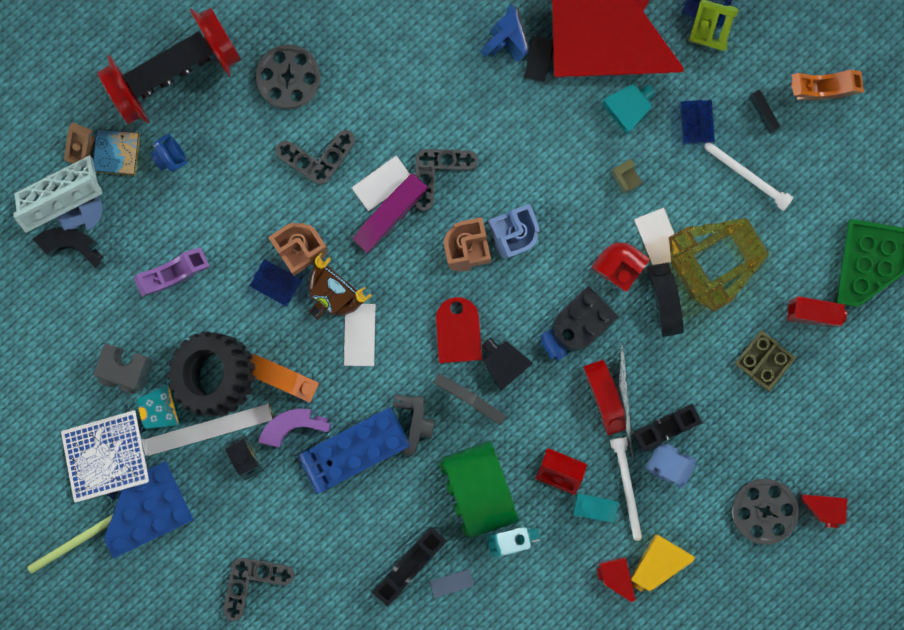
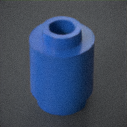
[540,329,568,361]

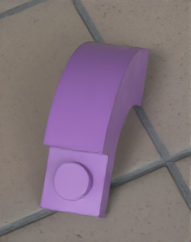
[133,247,209,297]
[258,409,331,447]

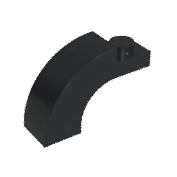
[33,227,106,271]
[647,262,684,337]

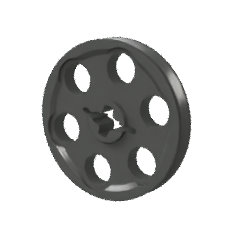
[256,44,321,109]
[732,479,799,544]

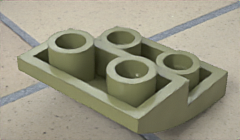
[735,330,796,393]

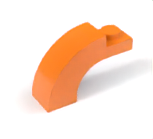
[250,353,319,402]

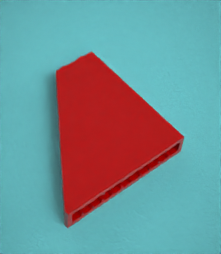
[552,0,684,77]

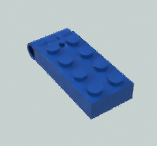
[298,407,411,494]

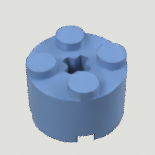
[645,443,697,489]

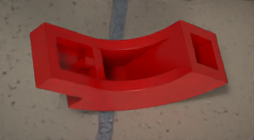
[583,360,627,436]

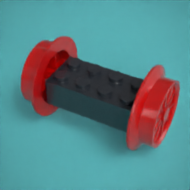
[97,7,241,125]

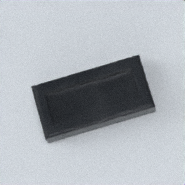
[524,36,553,83]
[749,90,780,134]

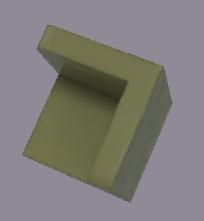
[611,159,642,194]

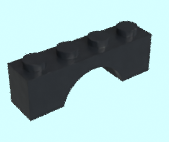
[372,526,447,607]

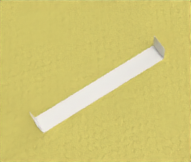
[141,403,274,456]

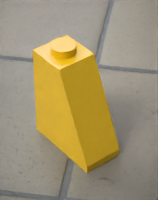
[630,534,696,592]

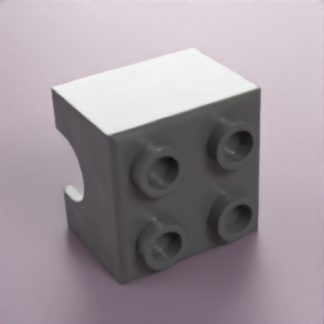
[94,344,153,394]

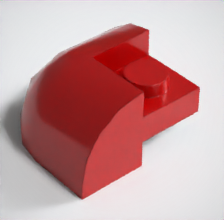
[590,242,650,292]

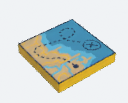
[93,129,140,176]

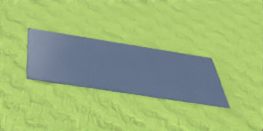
[430,569,474,598]

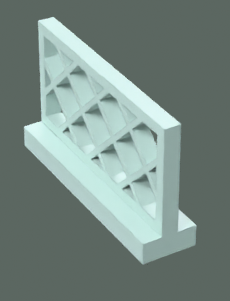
[13,155,102,233]

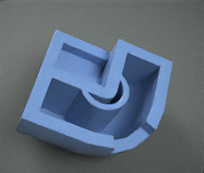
[56,196,103,231]
[487,204,540,259]

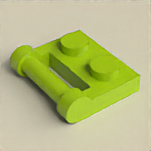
[689,0,739,50]

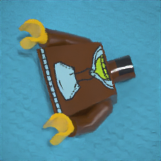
[308,253,372,320]

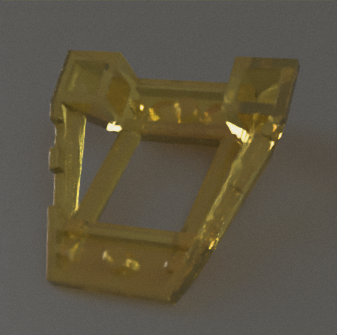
[669,218,769,312]

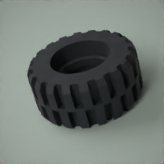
[168,332,255,417]

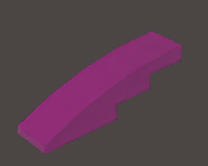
[352,173,428,253]

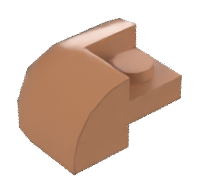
[444,217,491,271]
[268,222,328,276]

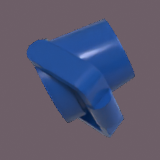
[151,134,188,172]

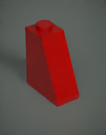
[787,296,847,328]

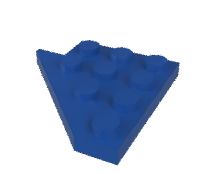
[104,461,194,559]

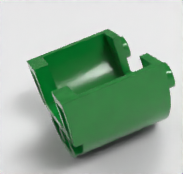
[439,440,519,539]

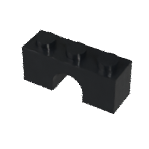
[631,404,702,452]

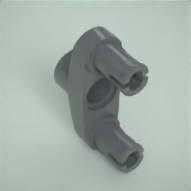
[393,394,435,457]

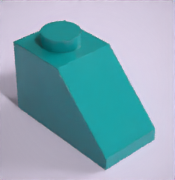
[572,493,619,523]

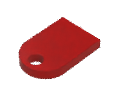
[436,297,482,364]

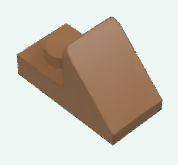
[64,122,95,168]

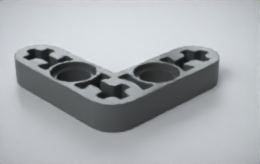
[276,130,355,185]
[415,149,478,212]
[433,373,507,425]
[224,557,295,621]

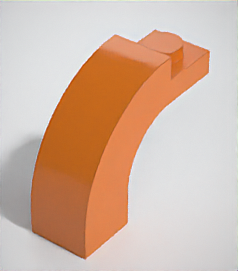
[791,70,864,100]

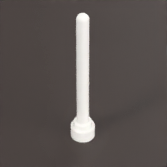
[704,142,794,211]
[610,437,642,541]

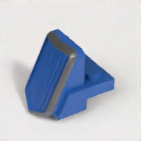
[480,3,529,62]

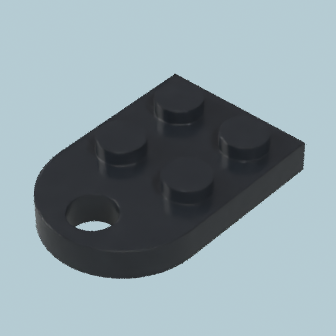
[552,286,618,351]

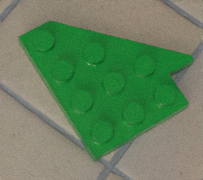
[836,219,904,307]

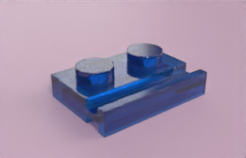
[680,99,715,145]
[249,259,302,307]

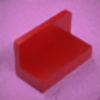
[535,448,587,495]

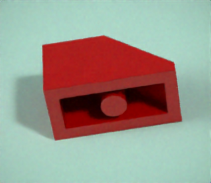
[799,494,847,528]
[596,557,635,602]

